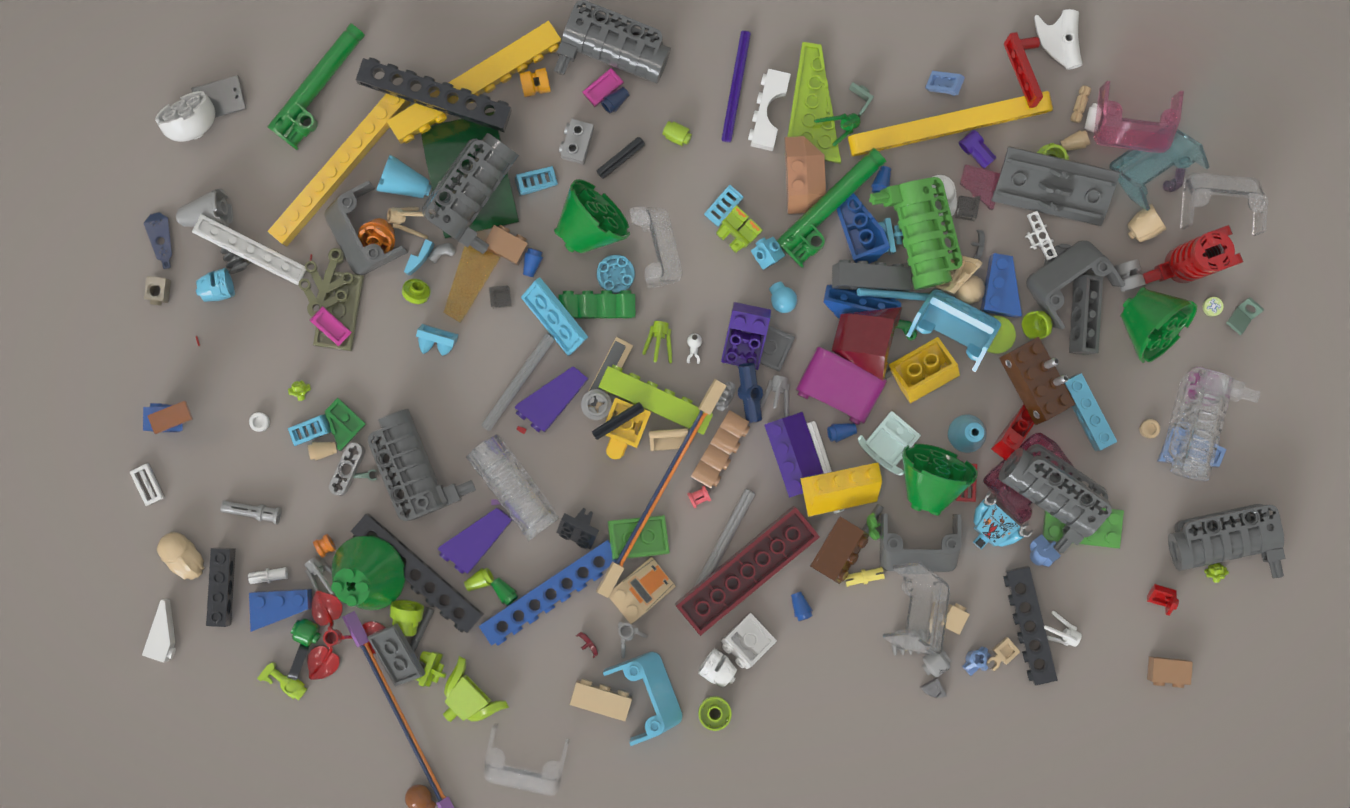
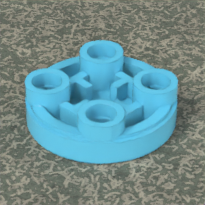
[597,255,635,293]

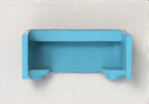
[906,290,1001,372]
[603,652,682,746]

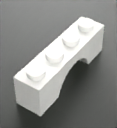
[748,69,791,151]

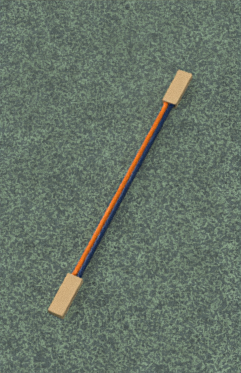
[596,379,727,598]

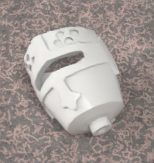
[698,648,737,687]

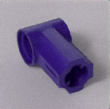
[959,129,997,169]

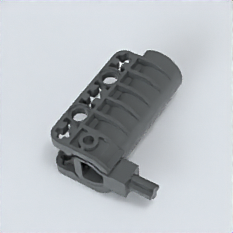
[368,409,476,521]

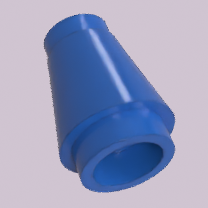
[871,166,891,193]
[523,248,543,277]
[827,423,857,443]
[791,591,813,621]

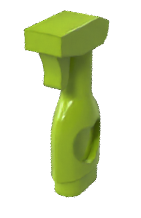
[257,662,308,701]

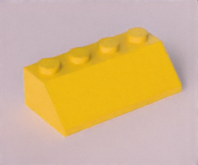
[800,462,882,516]

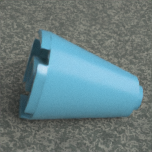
[376,155,431,198]
[948,415,986,453]

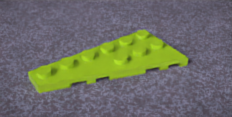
[787,42,841,164]

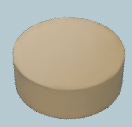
[1139,419,1160,438]

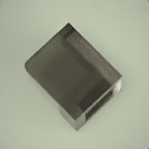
[955,196,980,221]
[489,285,512,309]

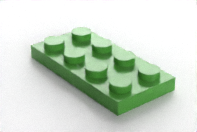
[1043,508,1124,549]

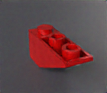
[991,404,1034,460]

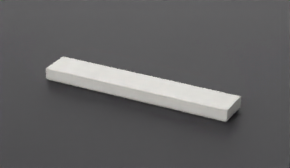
[192,214,306,285]

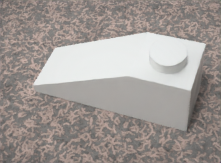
[142,599,176,663]

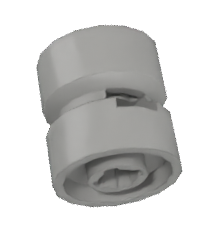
[1114,259,1146,292]

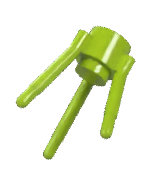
[642,321,672,363]

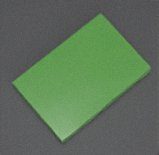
[608,515,670,560]

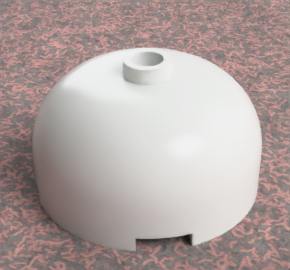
[155,91,215,142]

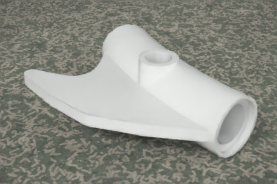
[1034,9,1083,70]

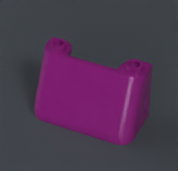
[795,347,887,425]

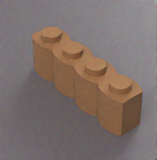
[691,410,750,488]

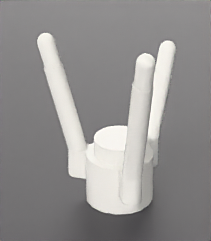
[1044,611,1082,647]

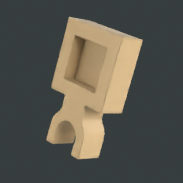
[987,637,1020,671]

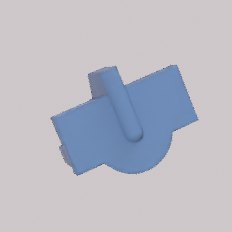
[1029,534,1061,567]
[962,646,991,676]

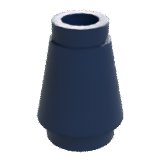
[601,87,630,114]

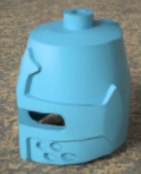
[196,268,235,302]

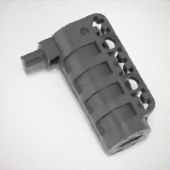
[554,0,671,84]
[422,133,519,254]
[999,444,1112,553]
[1168,504,1286,579]

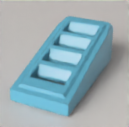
[515,166,558,196]
[704,185,744,227]
[288,414,331,446]

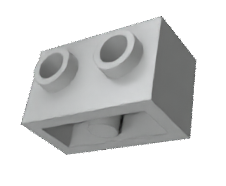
[559,119,594,165]

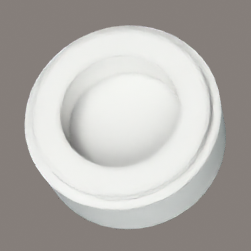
[249,412,270,432]

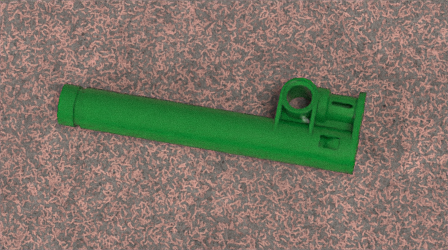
[267,23,365,150]
[776,148,887,268]

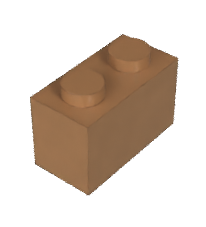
[485,225,529,265]
[1147,656,1193,688]

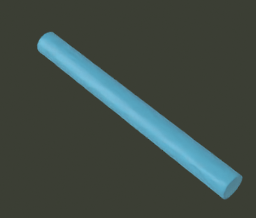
[857,288,929,301]

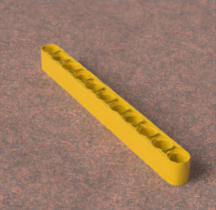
[847,91,1053,156]

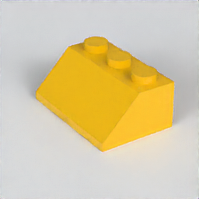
[888,337,960,404]

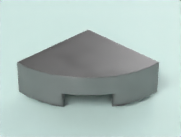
[921,678,947,698]

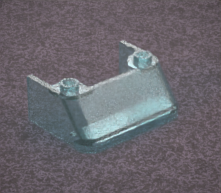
[1110,125,1210,211]

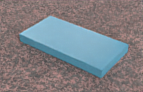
[521,277,588,356]

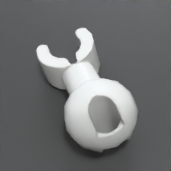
[687,333,702,364]

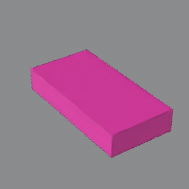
[582,68,624,107]
[310,306,352,347]

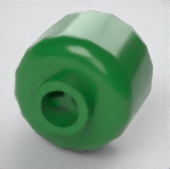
[291,618,321,647]

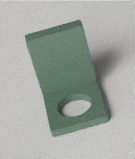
[849,82,874,118]
[1226,297,1264,335]

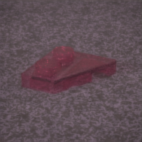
[960,164,1000,210]

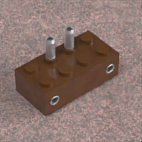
[999,337,1075,425]

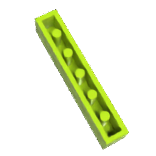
[598,365,713,435]

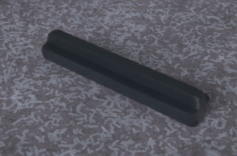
[596,137,645,179]
[592,402,644,440]

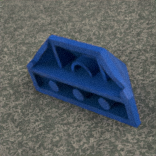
[823,284,902,319]

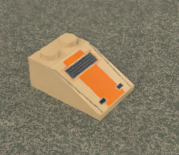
[609,557,676,624]

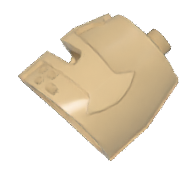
[1127,204,1166,243]

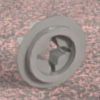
[716,381,736,411]
[581,389,612,420]

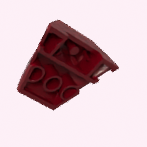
[831,307,902,381]

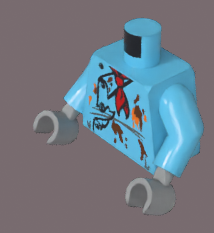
[973,491,1033,550]

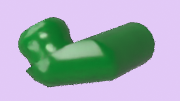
[896,319,917,340]

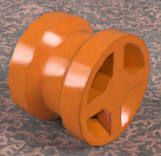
[313,534,336,558]

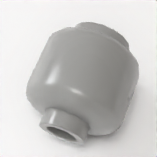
[922,648,952,677]

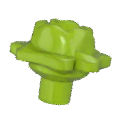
[288,380,311,401]
[1204,563,1229,583]

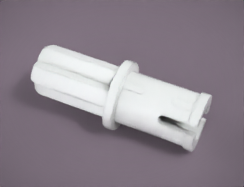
[248,567,288,584]

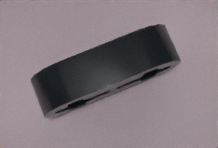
[287,644,310,681]

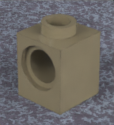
[144,276,171,306]

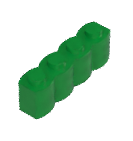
[558,290,636,319]

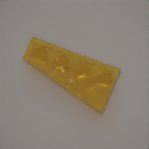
[443,245,500,323]

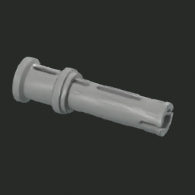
[220,500,281,524]

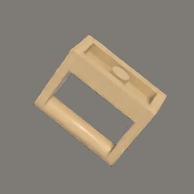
[649,428,689,451]

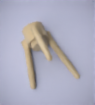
[387,207,432,239]

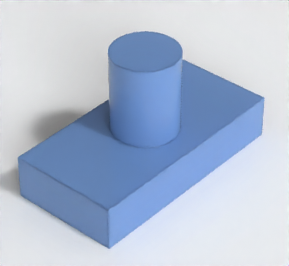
[925,71,965,96]

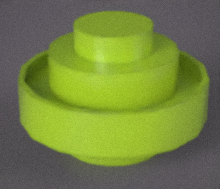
[402,279,431,304]

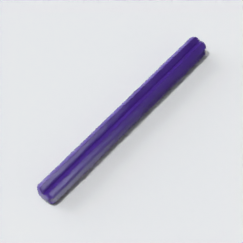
[721,31,751,142]

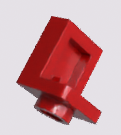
[1147,584,1179,616]

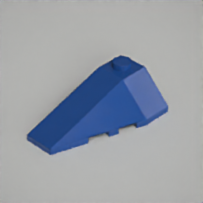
[836,193,890,264]

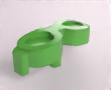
[867,513,881,541]

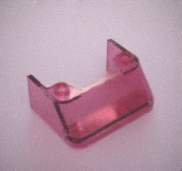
[1094,81,1184,153]

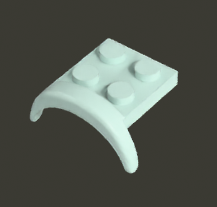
[858,411,921,475]

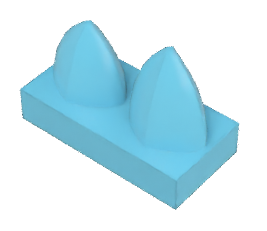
[416,324,458,356]

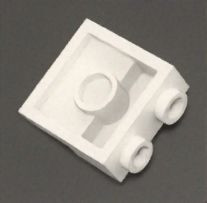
[721,613,777,669]

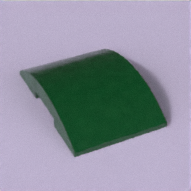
[421,111,519,239]

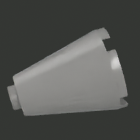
[176,188,233,227]

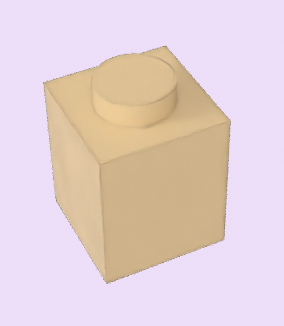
[939,603,970,635]

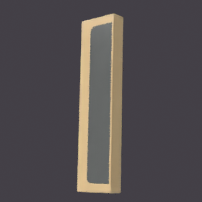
[588,337,633,413]

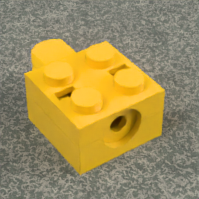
[605,398,651,460]

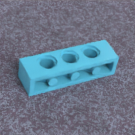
[1065,373,1117,451]

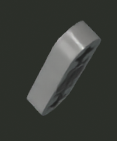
[329,443,365,496]

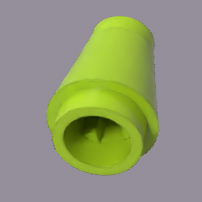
[464,568,494,592]

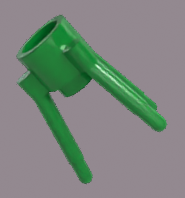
[814,113,860,146]

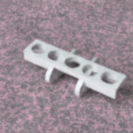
[1025,211,1058,261]

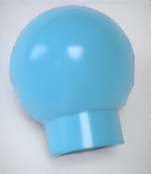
[769,281,797,313]

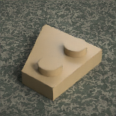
[936,256,983,294]

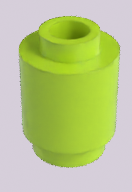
[662,121,692,146]

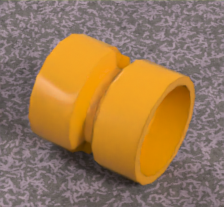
[519,67,551,97]

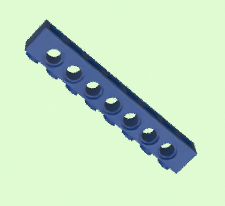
[479,540,619,646]

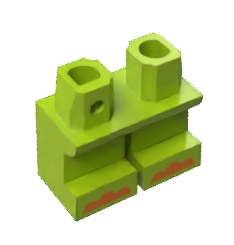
[716,205,763,253]

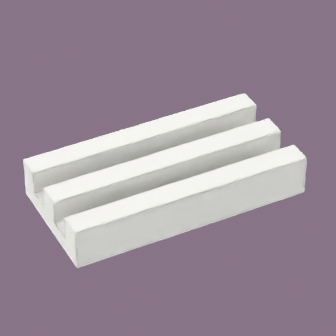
[130,463,165,506]

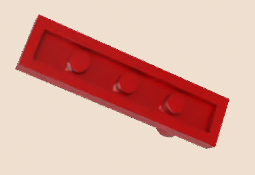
[1004,32,1043,108]

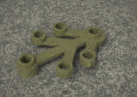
[298,248,354,317]

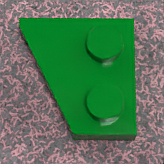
[324,398,366,451]

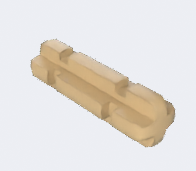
[1071,86,1091,123]

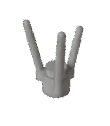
[760,375,790,417]
[304,556,334,594]
[617,622,647,658]

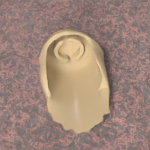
[157,532,205,580]

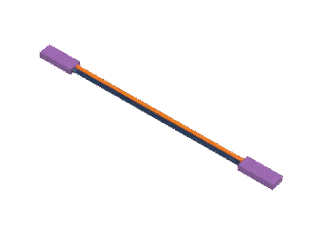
[342,611,454,808]

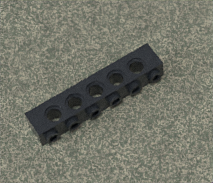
[1003,566,1058,686]

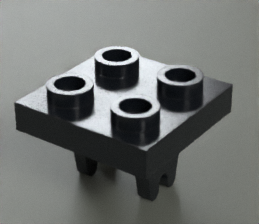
[556,508,599,550]

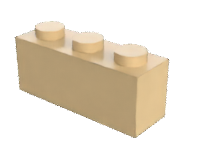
[570,679,632,721]

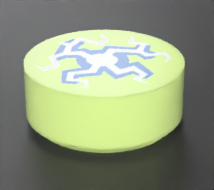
[1202,297,1224,316]

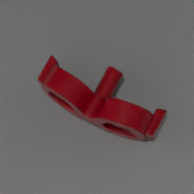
[576,632,598,658]

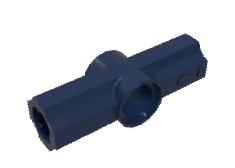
[738,362,763,423]

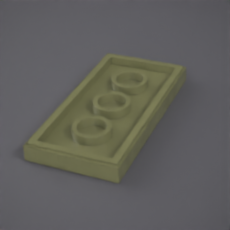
[313,270,364,351]

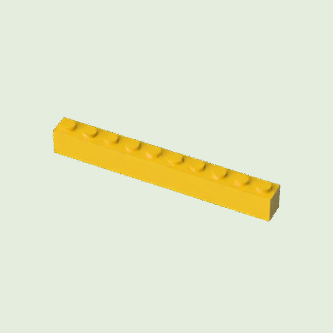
[387,21,561,144]
[267,94,410,247]

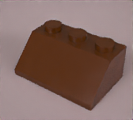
[810,516,869,584]

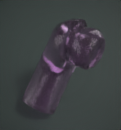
[1163,168,1186,192]

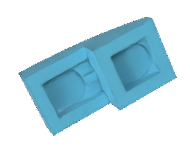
[404,239,435,275]

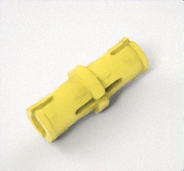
[845,567,885,587]

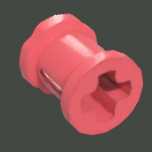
[687,486,712,509]

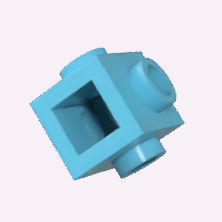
[751,237,786,270]

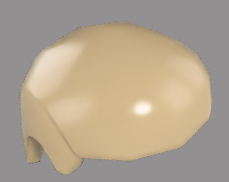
[955,275,985,304]

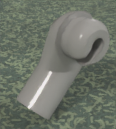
[428,243,456,263]

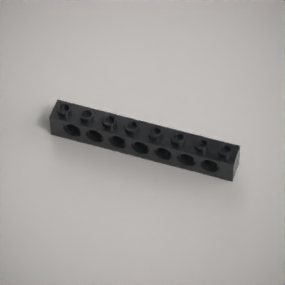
[355,57,512,133]
[350,514,484,633]

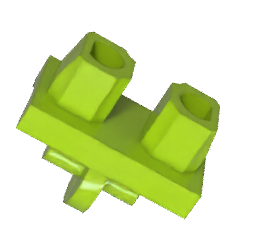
[416,651,447,687]

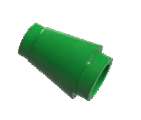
[491,577,518,606]

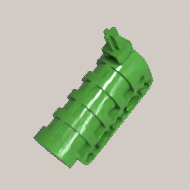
[869,177,963,290]

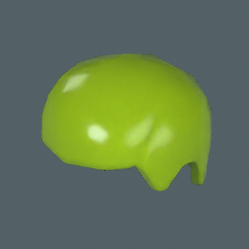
[1021,310,1053,339]

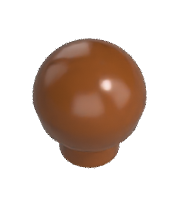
[405,784,436,808]

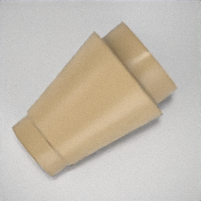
[1060,130,1090,151]
[308,442,337,461]

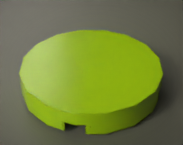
[987,316,1016,354]

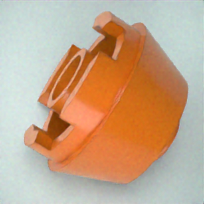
[358,218,395,254]

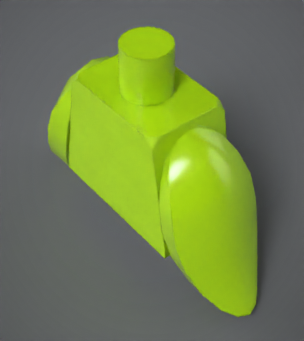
[443,656,509,722]

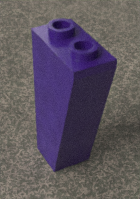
[514,366,589,432]
[438,507,513,574]

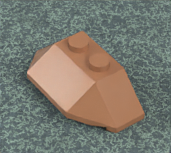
[784,136,826,214]

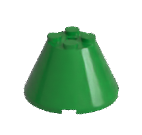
[554,179,630,253]
[1120,287,1197,363]
[902,444,978,516]
[331,536,405,610]

